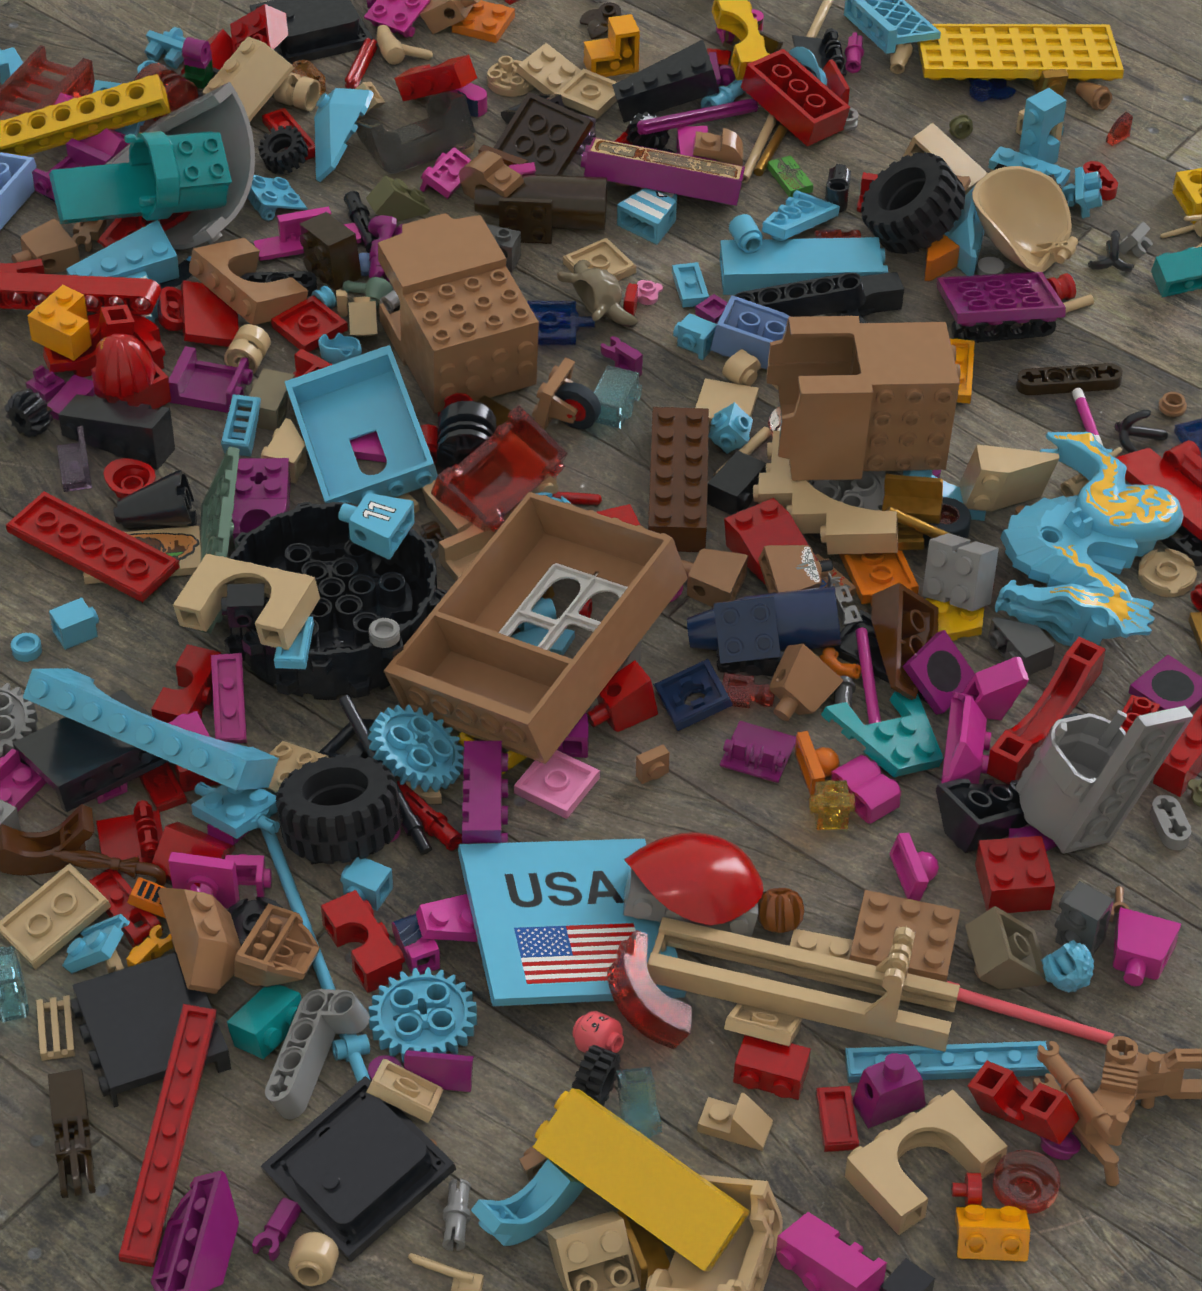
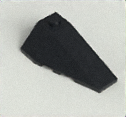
[936,779,1029,853]

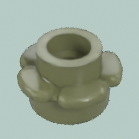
[949,114,973,139]

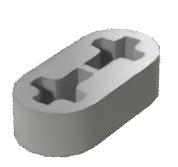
[1150,795,1192,850]

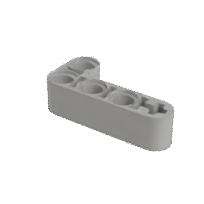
[265,989,370,1120]

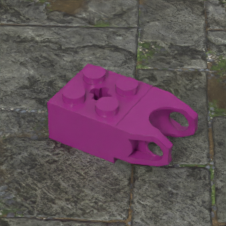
[231,458,291,544]

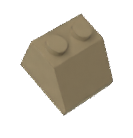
[965,906,1049,990]

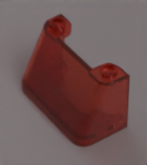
[431,405,568,532]

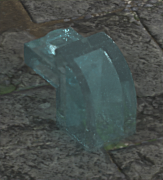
[616,1067,662,1138]

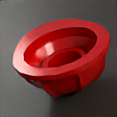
[103,458,156,499]

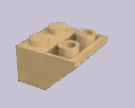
[546,1211,640,1291]

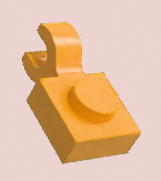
[126,925,174,967]

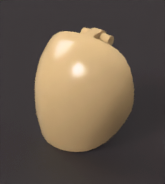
[972,166,1078,272]

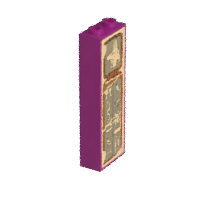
[580,138,745,206]

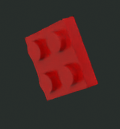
[271,295,348,352]

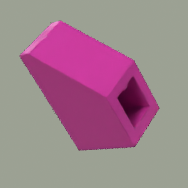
[962,657,1029,720]

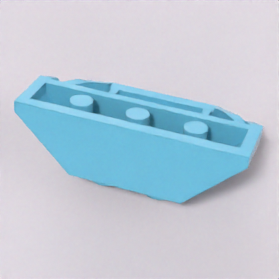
[945,186,985,276]

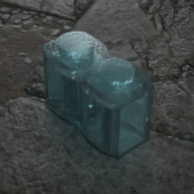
[0,946,29,1022]

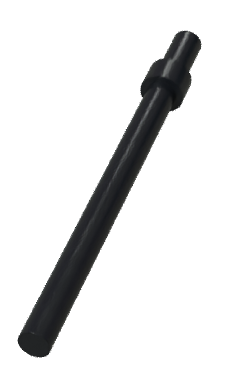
[339,695,432,855]

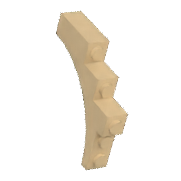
[753,431,898,555]

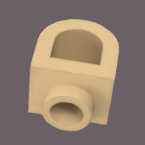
[722,349,761,386]

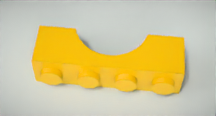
[711,0,769,80]

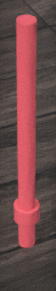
[947,980,1114,1045]

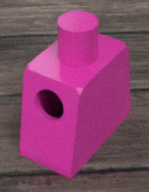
[1113,907,1181,986]

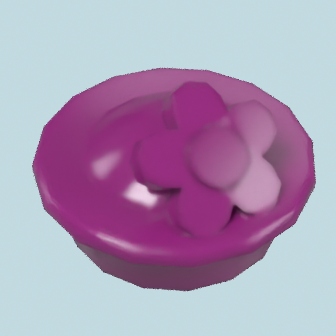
[1040,1129,1081,1160]

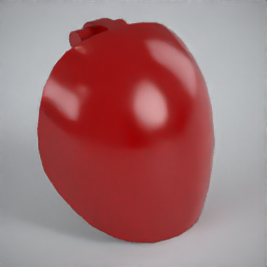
[624,832,764,926]

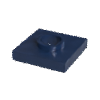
[653,659,733,732]

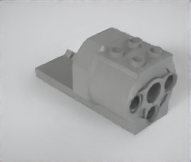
[1015,706,1193,854]

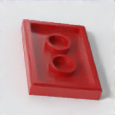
[181,280,239,347]

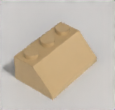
[202,37,294,122]

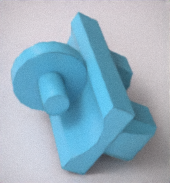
[144,27,186,69]
[1062,167,1102,218]

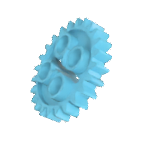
[368,705,464,792]
[369,967,477,1063]

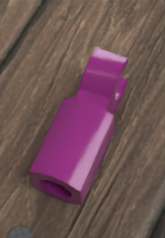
[252,1197,302,1261]

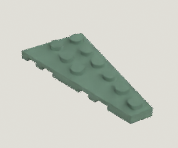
[199,446,240,634]

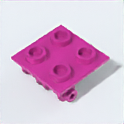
[364,0,430,38]

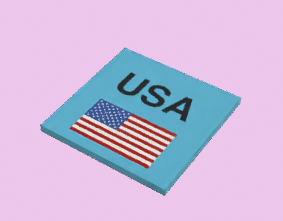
[458,839,687,1006]

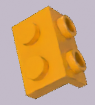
[955,1204,1030,1261]

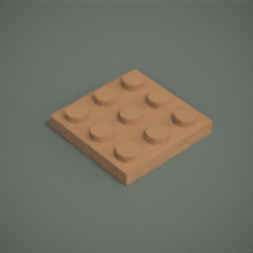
[849,890,960,982]

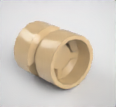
[274,72,320,111]
[224,324,271,374]

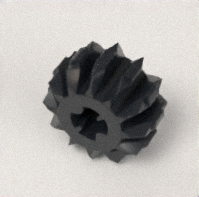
[625,112,670,150]
[4,388,53,438]

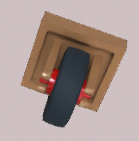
[532,357,601,434]

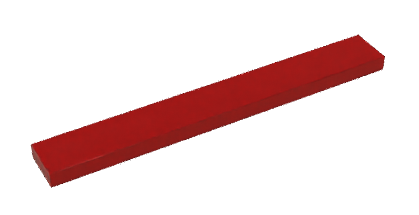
[119,1004,217,1267]

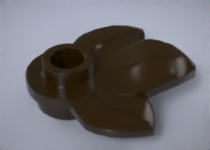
[579,2,622,40]

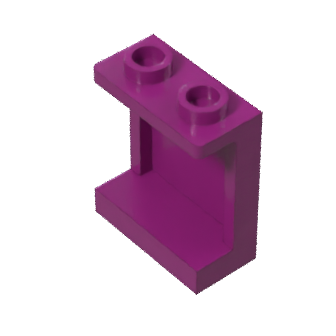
[32,138,113,200]
[169,346,253,413]

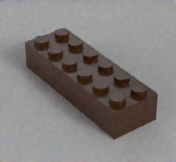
[648,407,709,552]

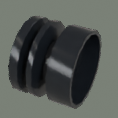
[437,401,496,477]

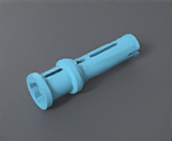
[701,80,745,108]

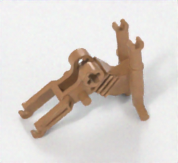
[1033,1036,1202,1186]

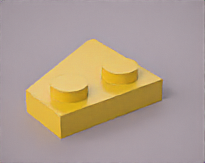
[926,598,984,641]

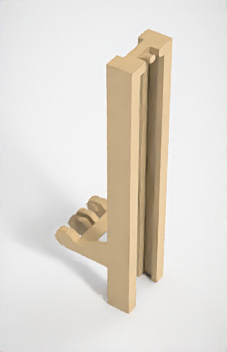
[645,917,960,1052]

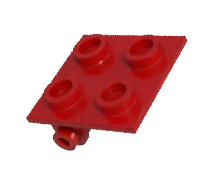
[96,800,163,871]

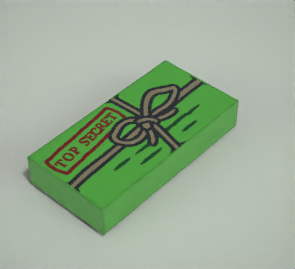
[767,155,813,197]

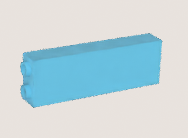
[719,237,888,295]

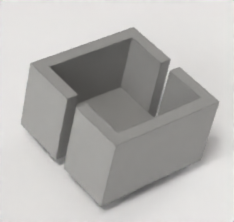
[922,533,999,611]

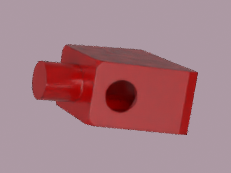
[586,660,658,732]

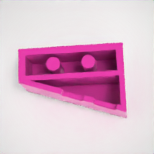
[776,1212,887,1291]

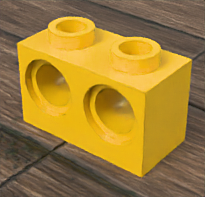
[1172,168,1202,224]

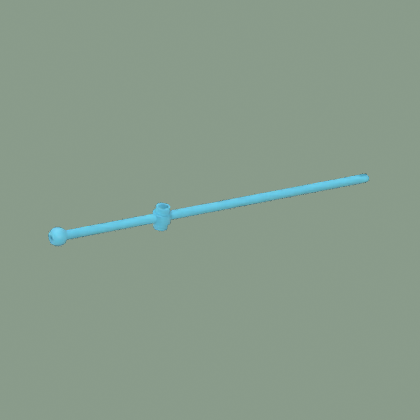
[260,828,371,1083]

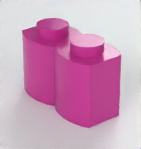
[831,755,901,824]

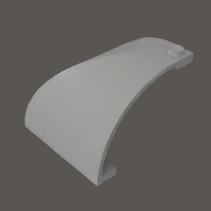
[105,82,255,249]

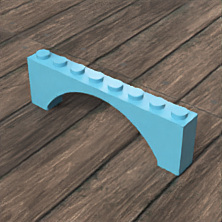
[23,668,279,791]

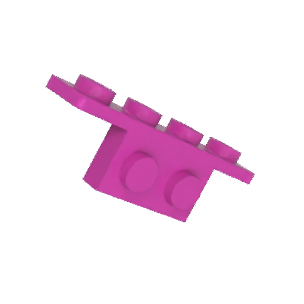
[254,206,361,261]

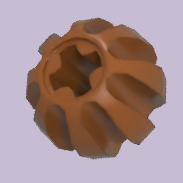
[757,888,804,933]

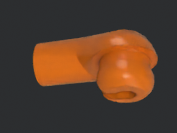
[819,647,861,679]

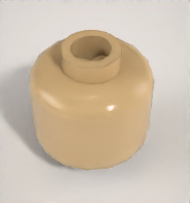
[288,1232,339,1286]

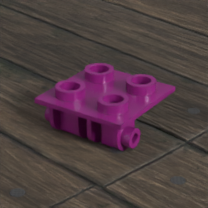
[720,721,796,783]

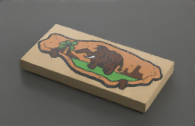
[84,526,201,584]

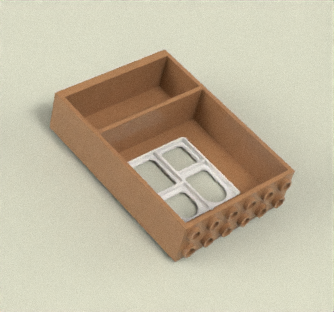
[384,492,688,764]

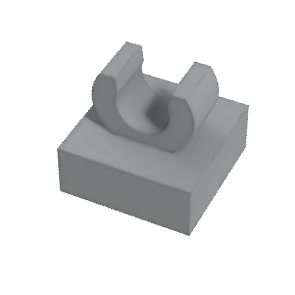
[1119,221,1153,258]

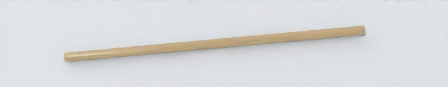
[742,0,834,183]

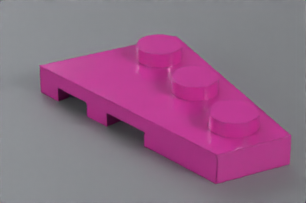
[416,894,478,942]

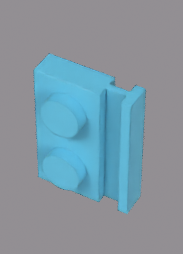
[62,914,130,974]

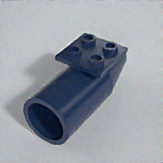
[687,586,842,664]

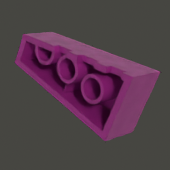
[462,741,508,844]

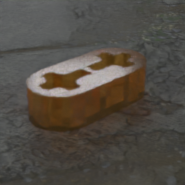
[292,60,326,95]

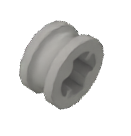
[844,108,859,131]

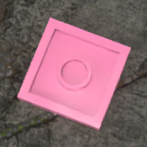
[514,750,600,819]

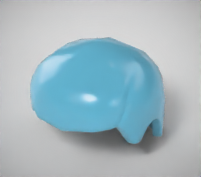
[318,333,362,364]

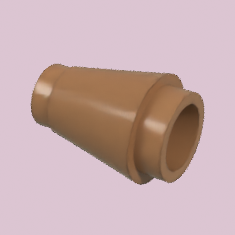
[1076,81,1112,110]

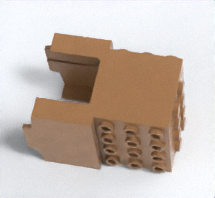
[378,213,539,414]
[766,316,961,481]

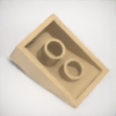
[959,444,1060,511]

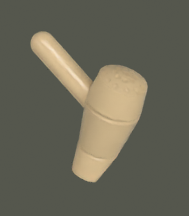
[376,25,433,65]

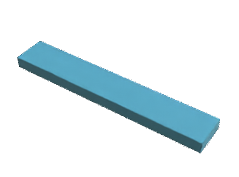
[845,1041,1050,1083]

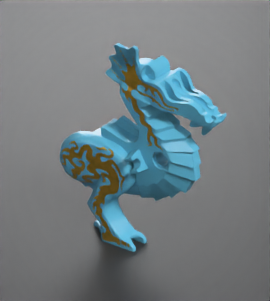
[995,432,1184,646]

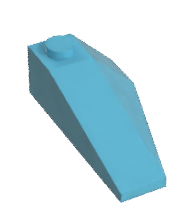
[314,88,374,182]

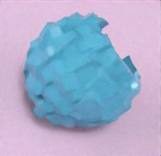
[1041,940,1094,993]

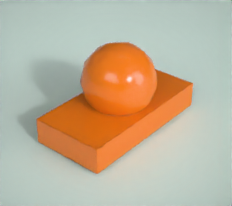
[795,731,840,799]

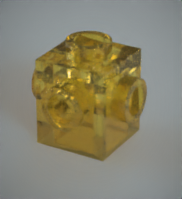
[809,780,855,830]

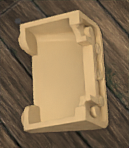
[646,1175,783,1291]

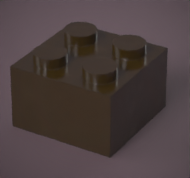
[300,212,362,291]

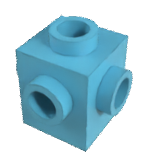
[708,402,753,454]

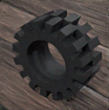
[258,125,308,174]
[572,1045,621,1106]

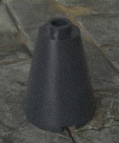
[113,470,197,528]

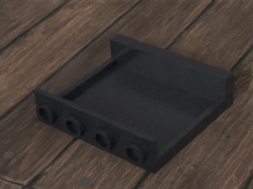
[12,690,169,812]
[69,952,231,1108]

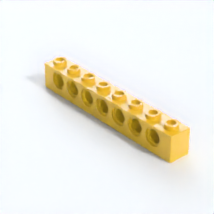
[0,74,170,156]

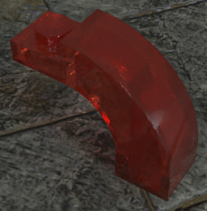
[607,930,692,1049]

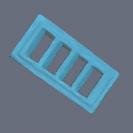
[221,394,261,457]

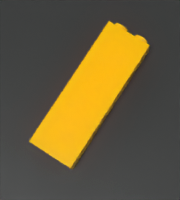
[533,1088,751,1272]

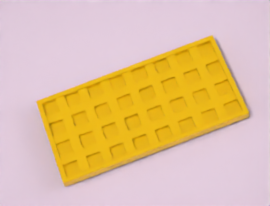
[917,24,1124,81]

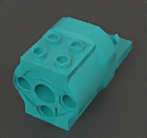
[49,131,232,224]

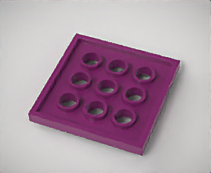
[937,271,1066,326]

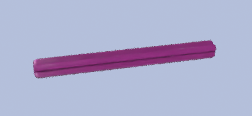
[637,99,759,135]

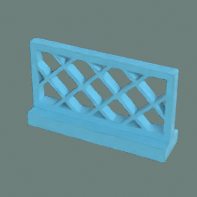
[844,0,941,54]

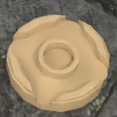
[1138,549,1197,597]

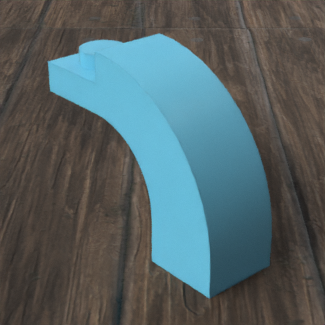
[471,1159,586,1246]

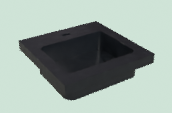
[249,0,373,65]
[261,1076,456,1263]

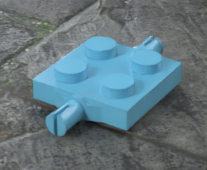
[191,782,280,839]

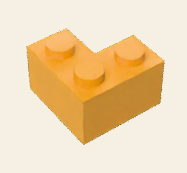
[584,14,640,77]
[27,285,92,361]

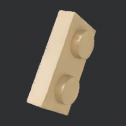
[790,929,853,960]

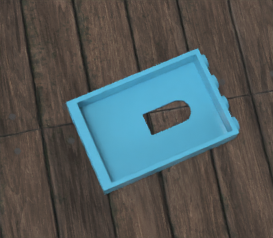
[285,345,439,505]

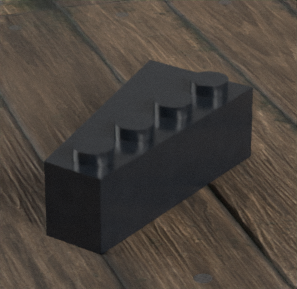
[612,39,719,123]
[58,394,175,470]

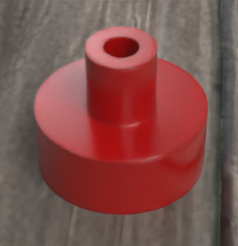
[951,1172,982,1207]

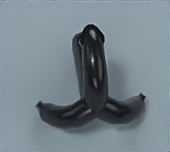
[1088,230,1134,272]
[1114,410,1168,453]

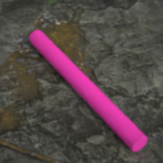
[855,628,881,724]

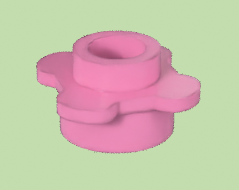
[637,280,663,305]

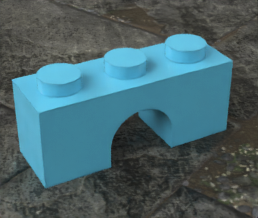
[1019,88,1067,164]

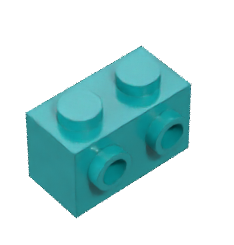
[1151,247,1202,297]
[227,984,302,1059]

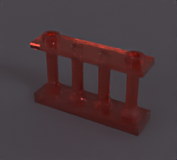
[0,45,95,116]

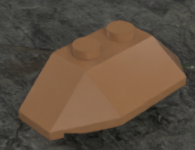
[158,888,241,994]
[234,903,320,987]

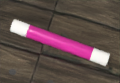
[1072,388,1104,447]

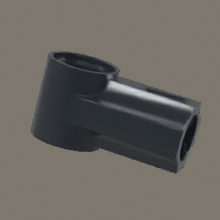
[825,164,851,213]

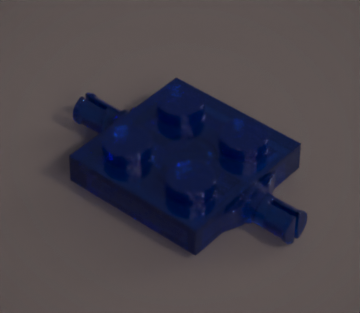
[527,301,595,345]

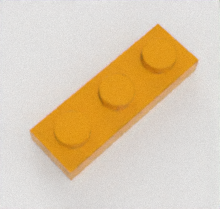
[950,338,975,404]

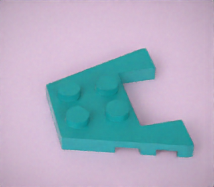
[821,691,944,777]

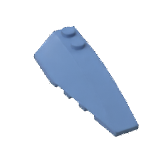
[710,295,790,369]

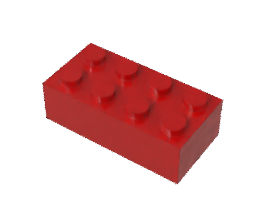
[741,49,850,147]

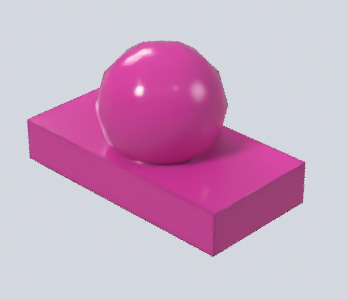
[889,833,939,901]

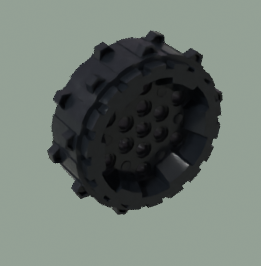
[224,501,447,700]

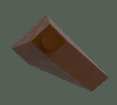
[871,583,939,700]

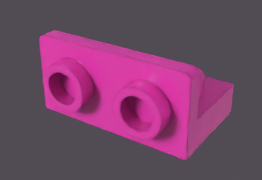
[420,147,471,199]
[0,749,46,812]

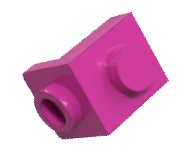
[225,854,272,897]

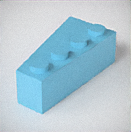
[66,220,179,284]

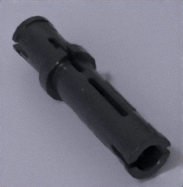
[344,191,378,253]

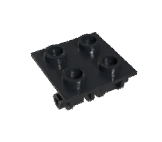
[792,28,847,76]

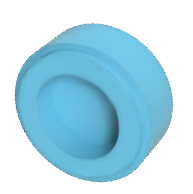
[11,633,42,662]

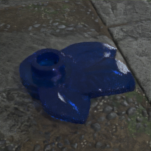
[969,78,1016,102]

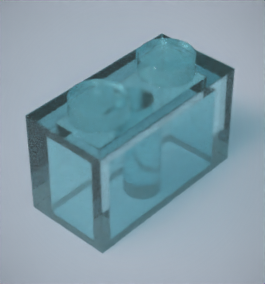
[594,365,642,429]

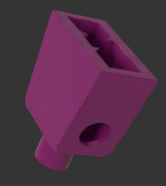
[853,1053,926,1129]

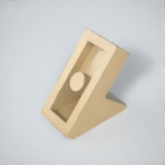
[697,1093,773,1151]

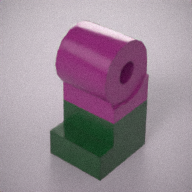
[182,37,214,89]

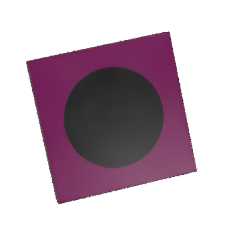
[902,630,975,715]
[1128,654,1202,713]

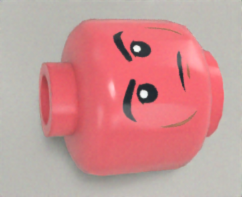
[573,1011,624,1053]

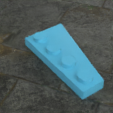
[762,190,840,241]

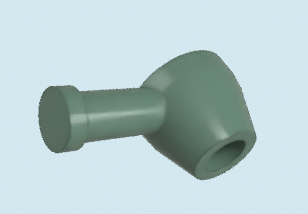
[343,277,393,308]

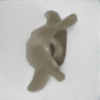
[557,260,638,326]

